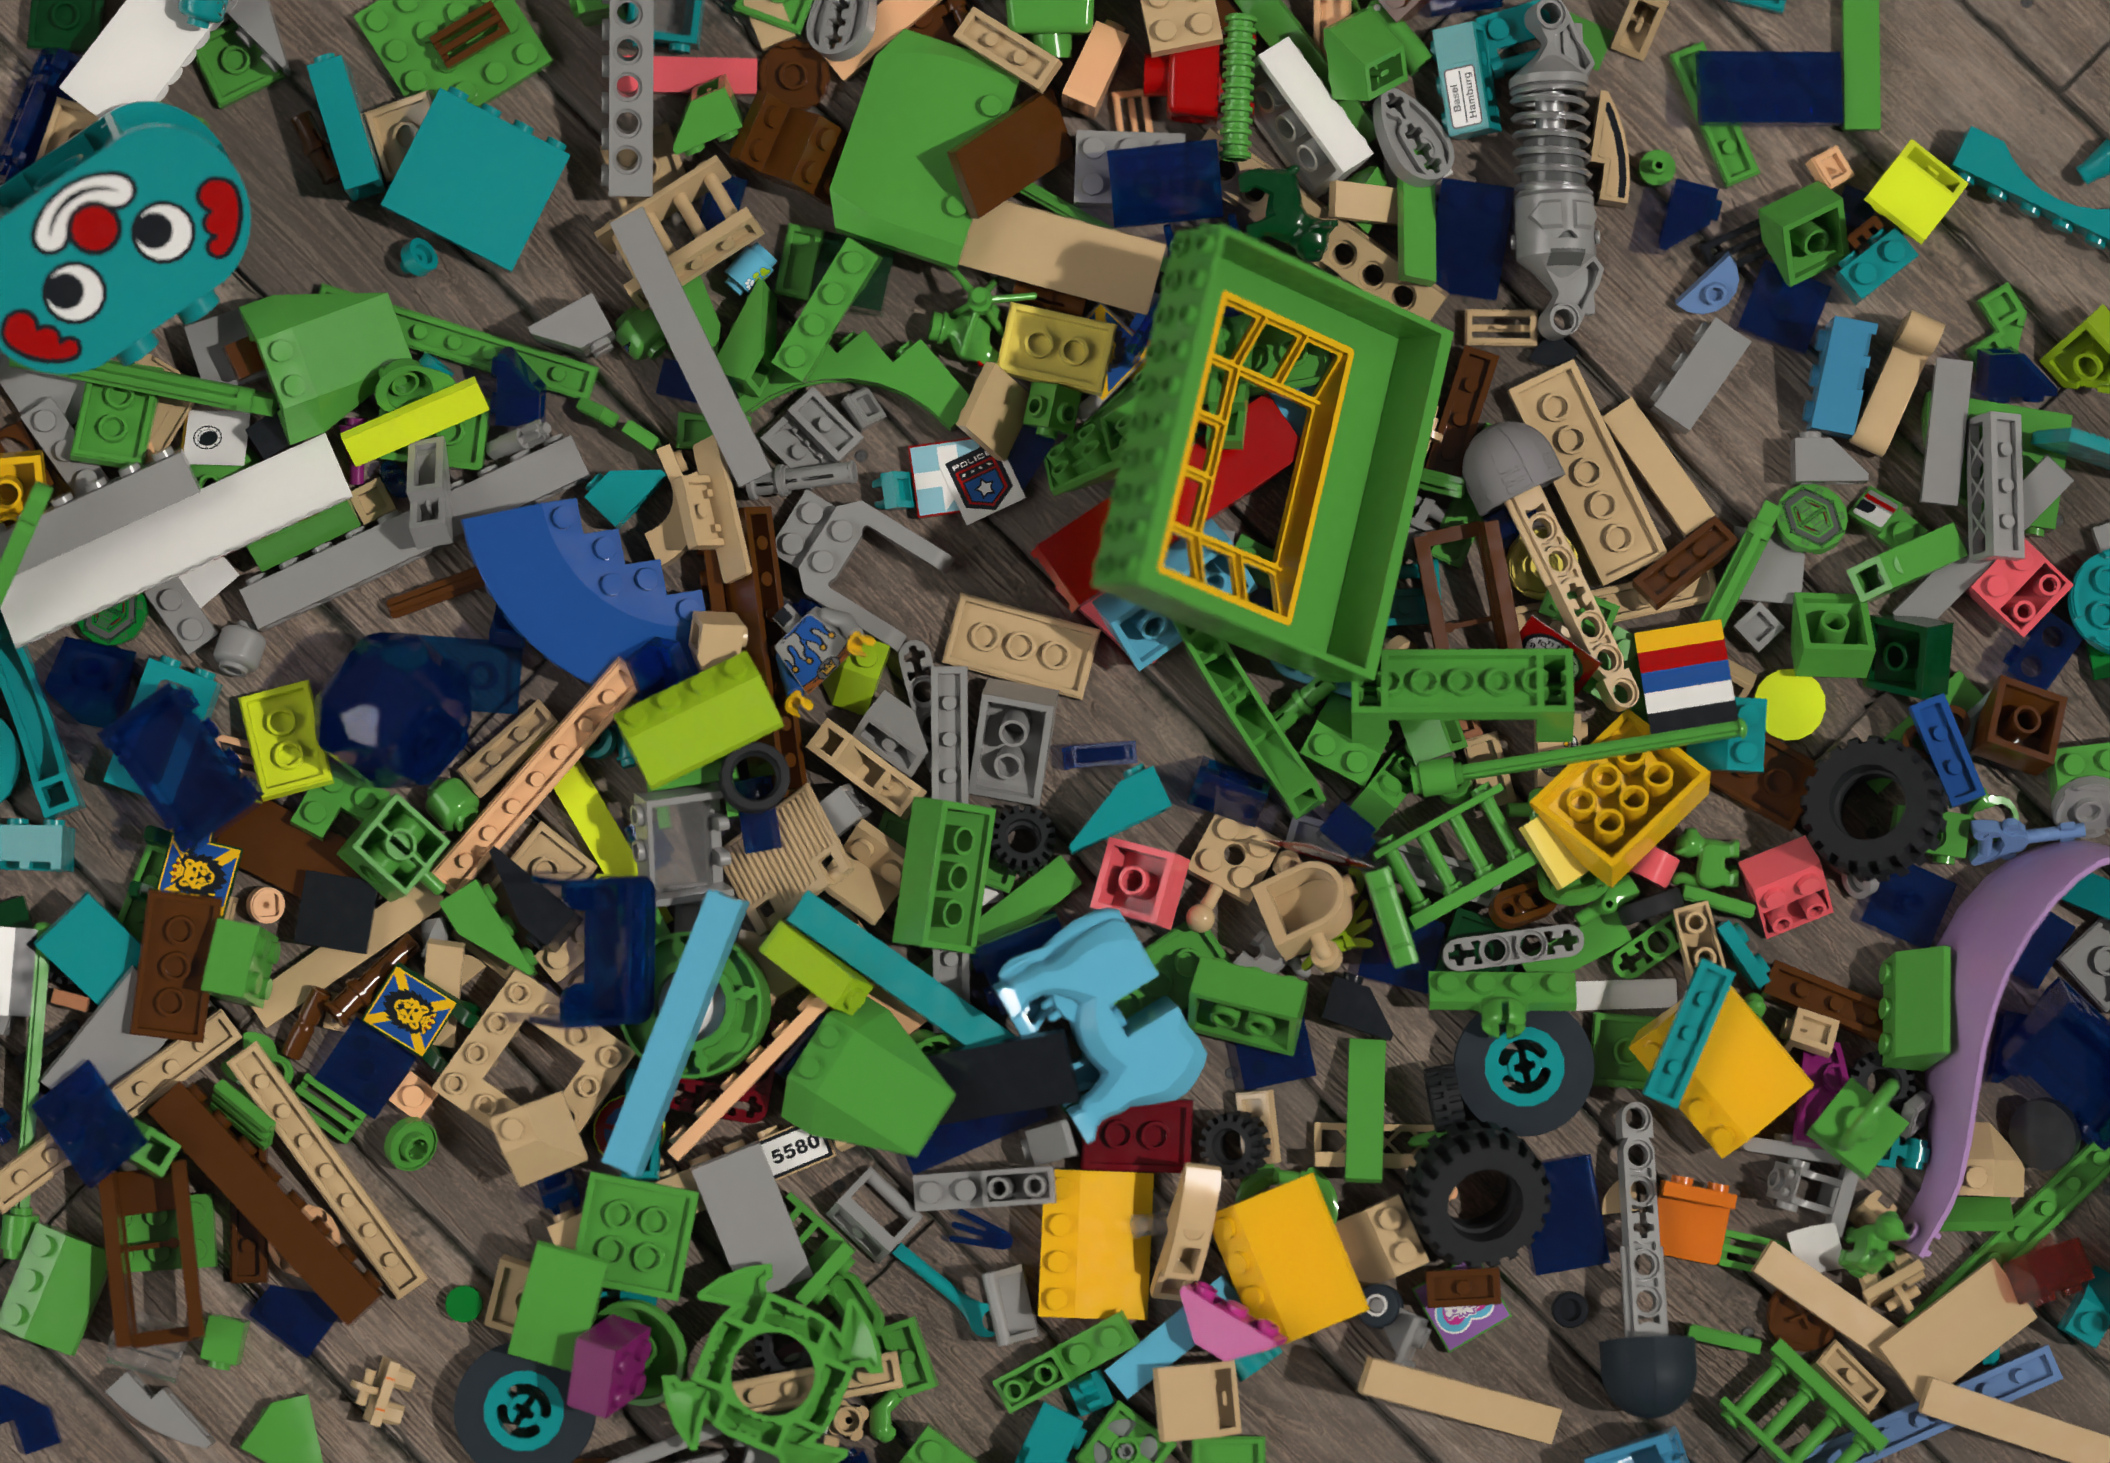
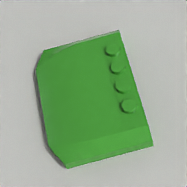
[829,29,1021,271]

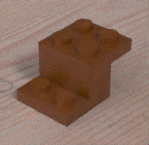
[729,90,849,207]

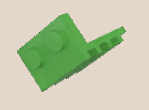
[786,1192,856,1307]

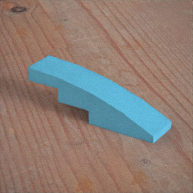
[1105,1274,1241,1400]

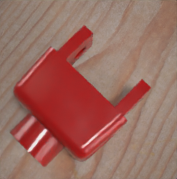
[1143,34,1256,126]

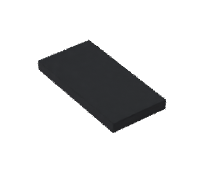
[924,1028,1081,1126]

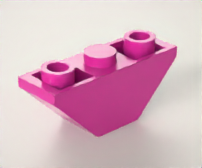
[1180,1281,1288,1362]

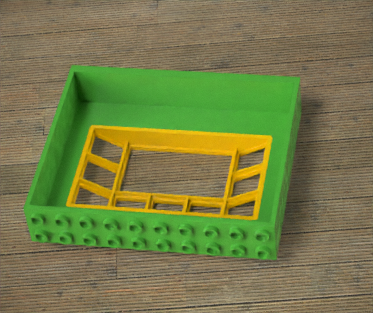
[1091,224,1454,683]

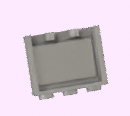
[630,782,734,908]

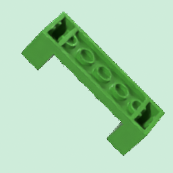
[1352,648,1574,743]

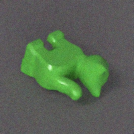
[1671,827,1740,889]
[1838,1211,1910,1279]

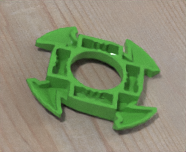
[662,1263,883,1463]

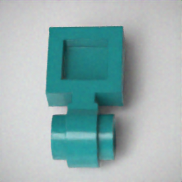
[1876,1136,1931,1170]

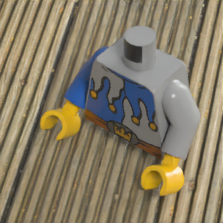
[772,603,875,718]

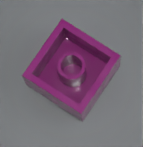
[567,1314,652,1419]

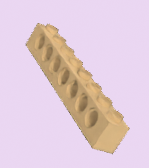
[1185,126,1449,321]

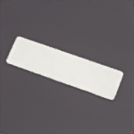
[1576,978,1677,1011]

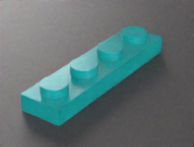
[1642,957,1736,1109]

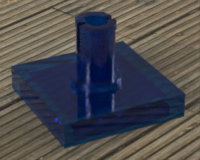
[1859,864,1957,949]

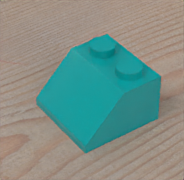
[1686,697,1767,774]

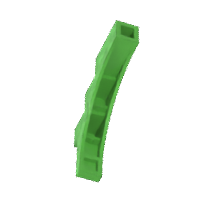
[1171,619,1327,820]

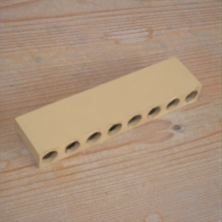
[959,200,1167,315]

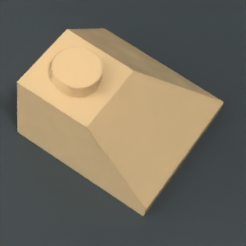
[489,1091,589,1187]

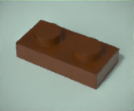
[1425,1267,1502,1308]

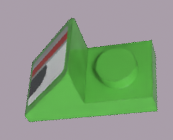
[1847,486,1928,549]

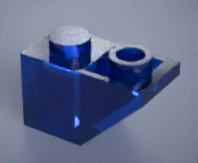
[490,346,547,427]
[1975,348,2058,403]

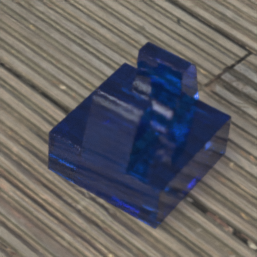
[537,1167,580,1215]

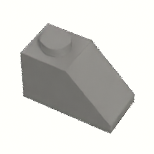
[1790,431,1869,485]
[852,690,929,777]
[1020,1119,1078,1167]

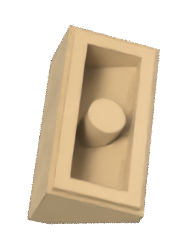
[1809,1339,1887,1417]

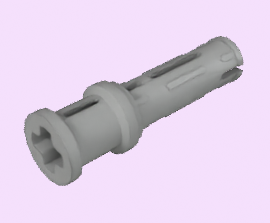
[746,460,858,500]

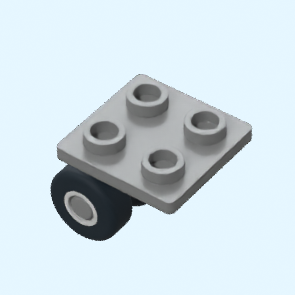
[1357,1283,1431,1368]

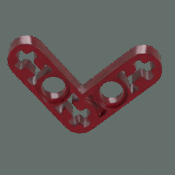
[670,1020,779,1123]

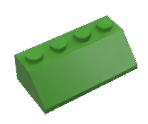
[892,796,996,954]

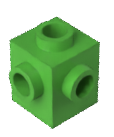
[1023,381,1082,439]

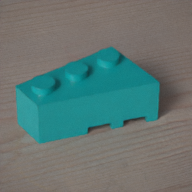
[0,818,75,872]

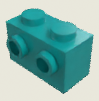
[1833,227,1919,306]

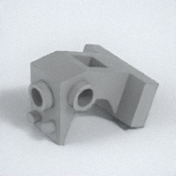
[1766,1157,1859,1237]

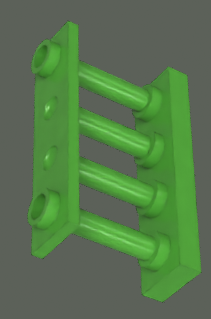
[1369,782,1539,932]
[1719,1338,1890,1463]

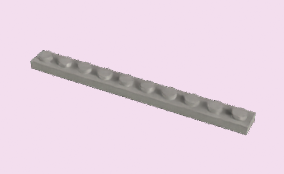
[931,666,970,1033]

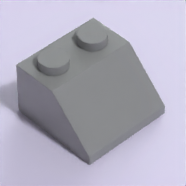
[528,293,617,358]

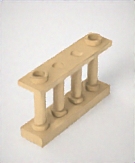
[594,155,765,312]

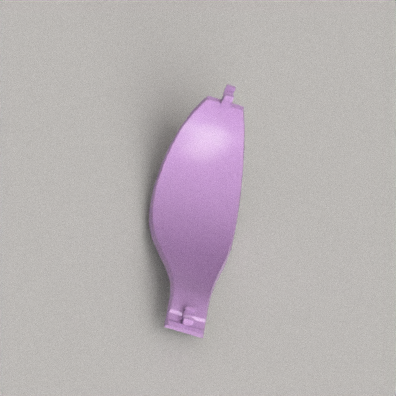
[1891,840,2110,1259]

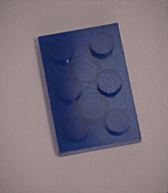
[31,1059,150,1189]

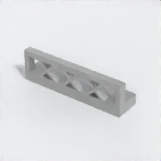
[1966,411,2025,564]

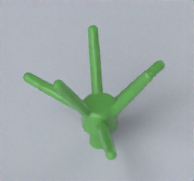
[947,268,1037,357]

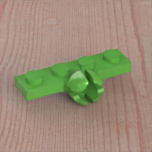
[1428,971,1577,1039]

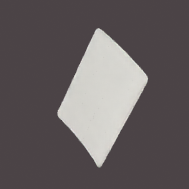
[1787,1223,1845,1273]

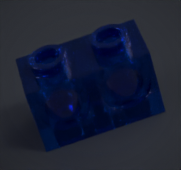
[2001,611,2083,690]

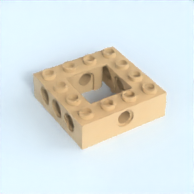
[432,968,637,1136]

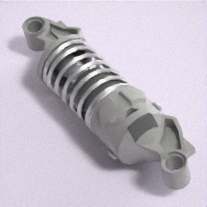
[1508,0,1604,341]

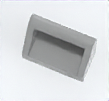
[825,1166,924,1265]
[981,1263,1040,1347]

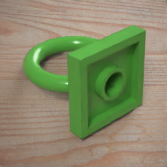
[1805,1077,1909,1180]

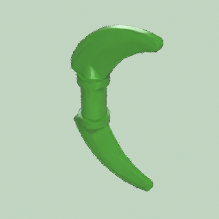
[1235,1164,1339,1224]

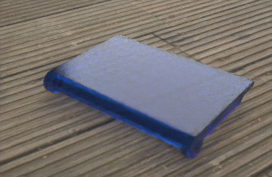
[1531,1154,1611,1276]

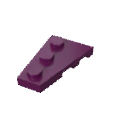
[1792,1042,1849,1150]

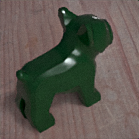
[1238,165,1338,262]

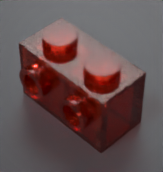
[2003,1237,2095,1307]

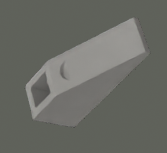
[223,0,291,77]

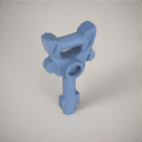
[1967,818,2086,866]

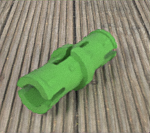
[1272,678,1339,733]

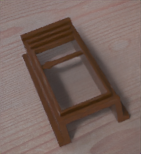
[1412,519,1523,649]
[97,1160,206,1349]

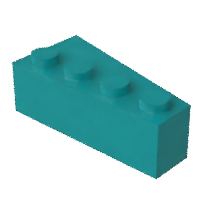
[1014,1400,1087,1463]

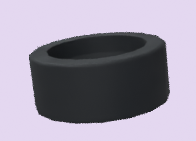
[718,742,790,814]

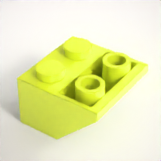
[1864,139,1969,244]

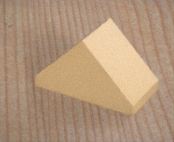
[1610,0,1669,62]

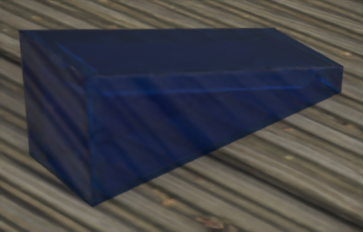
[1062,740,1138,770]

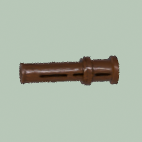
[322,933,422,1028]

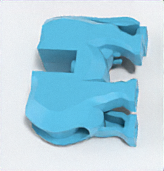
[992,907,1207,1144]

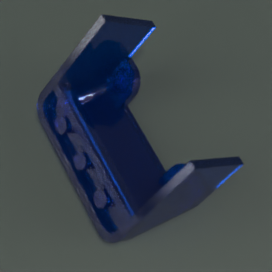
[529,873,656,1029]

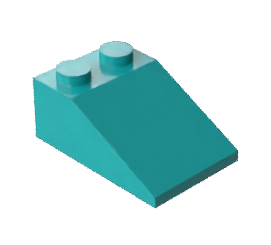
[1069,763,1172,855]

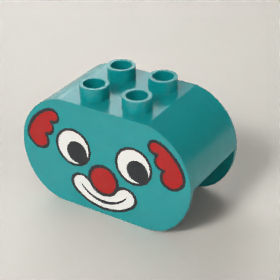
[0,101,251,374]

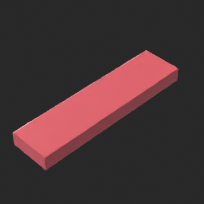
[617,55,758,96]

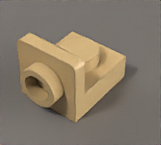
[1779,1007,1840,1058]

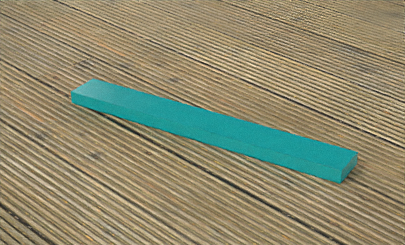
[785,890,1017,1046]

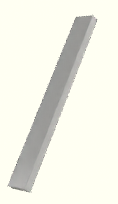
[610,207,773,487]

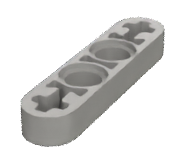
[898,640,934,774]
[1441,924,1584,972]

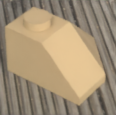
[1958,1122,2025,1197]

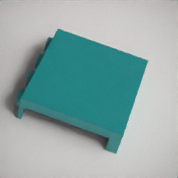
[381,86,571,273]

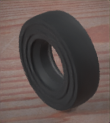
[1617,887,1684,926]

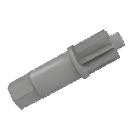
[486,418,551,460]

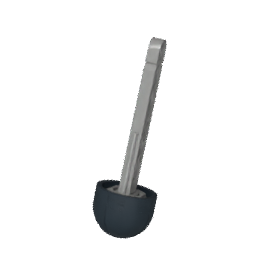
[1599,1102,1697,1418]

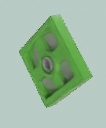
[1074,1399,1177,1463]

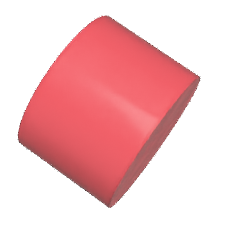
[1628,847,1680,890]

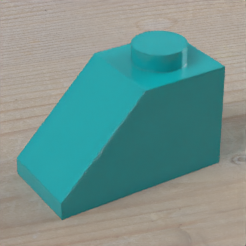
[584,470,668,529]
[2057,1265,2110,1348]

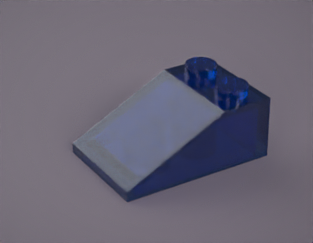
[1435,178,1514,301]

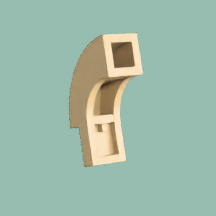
[644,444,699,569]
[806,718,927,821]

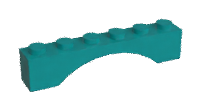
[1949,126,2110,250]
[0,609,86,819]

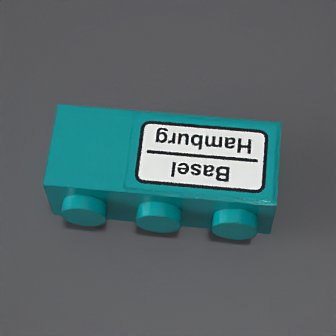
[1430,21,1502,140]

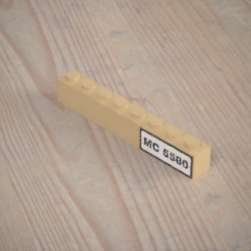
[547,1124,837,1250]

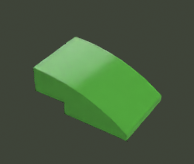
[508,1240,610,1372]

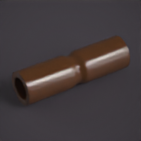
[281,986,332,1060]

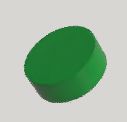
[445,1285,483,1323]

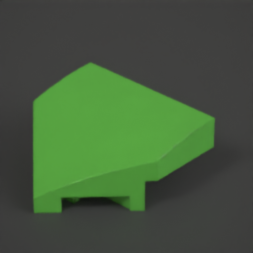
[239,1394,323,1463]

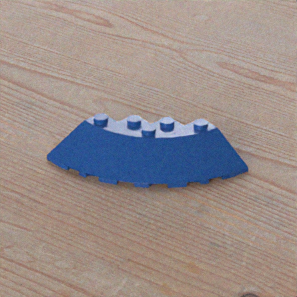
[461,498,706,701]

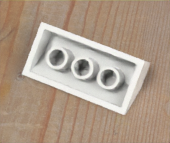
[1250,36,1374,199]

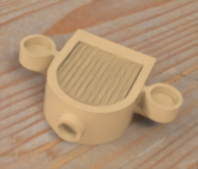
[1250,850,1359,973]

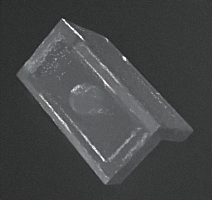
[105,1311,189,1384]

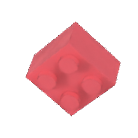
[1090,837,1190,930]

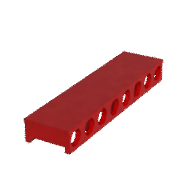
[1030,392,1301,613]

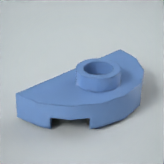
[1675,252,1739,314]

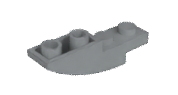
[913,1166,1057,1212]

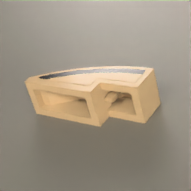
[1587,90,1630,209]

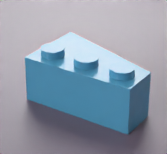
[1802,316,1878,439]

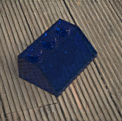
[1106,139,1223,229]

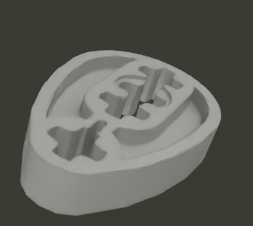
[806,0,877,61]
[1373,88,1454,187]

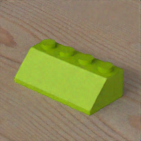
[613,651,784,791]

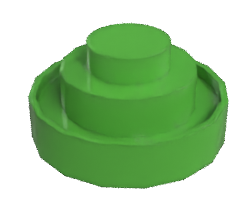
[384,1117,438,1171]

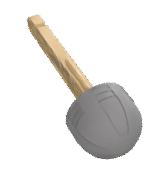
[1462,421,1639,712]

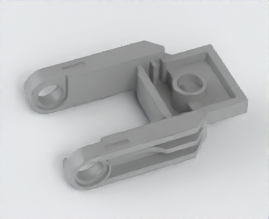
[775,489,955,652]

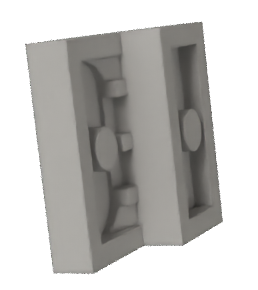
[759,386,864,491]

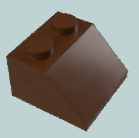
[1970,675,2068,776]

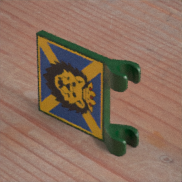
[128,825,244,919]
[361,962,482,1073]

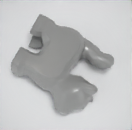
[1232,928,1311,978]

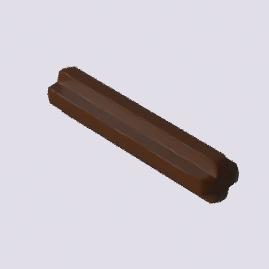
[387,566,485,619]

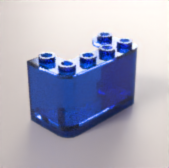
[97,682,264,856]

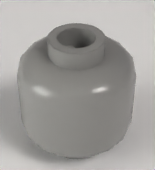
[213,620,266,677]

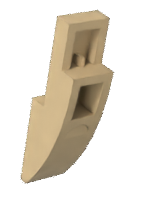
[1149,1162,1222,1301]

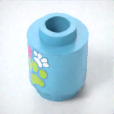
[724,242,777,297]

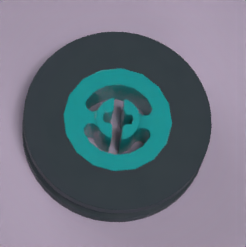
[1453,1011,1594,1136]
[454,1342,596,1463]

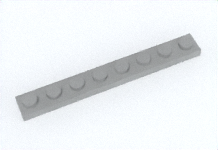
[21,396,219,656]

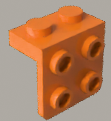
[1657,1174,1738,1265]

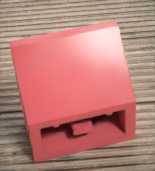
[1965,539,2074,638]
[1738,835,1834,939]

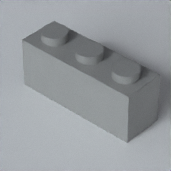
[1650,317,1752,435]

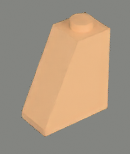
[1061,20,1130,120]

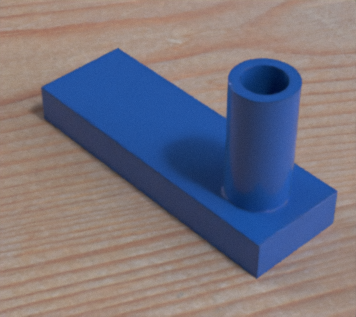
[1908,693,1986,809]

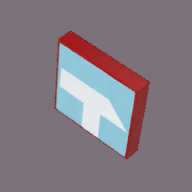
[908,438,981,519]

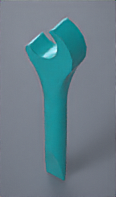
[892,1243,995,1338]

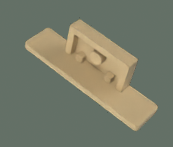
[673,435,752,583]

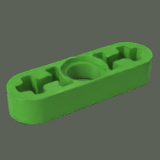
[1611,905,1688,979]

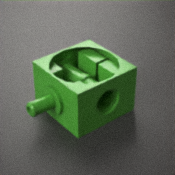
[336,793,451,902]

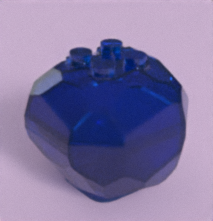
[314,632,472,789]

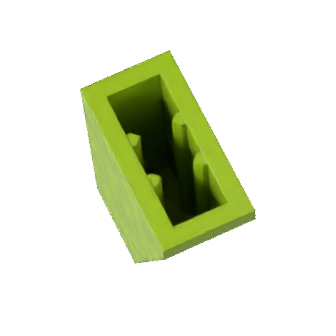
[758,920,874,1016]

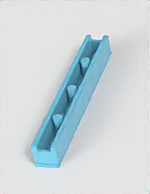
[601,889,750,1177]

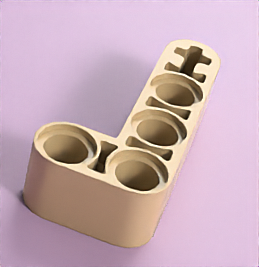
[1849,310,1945,457]

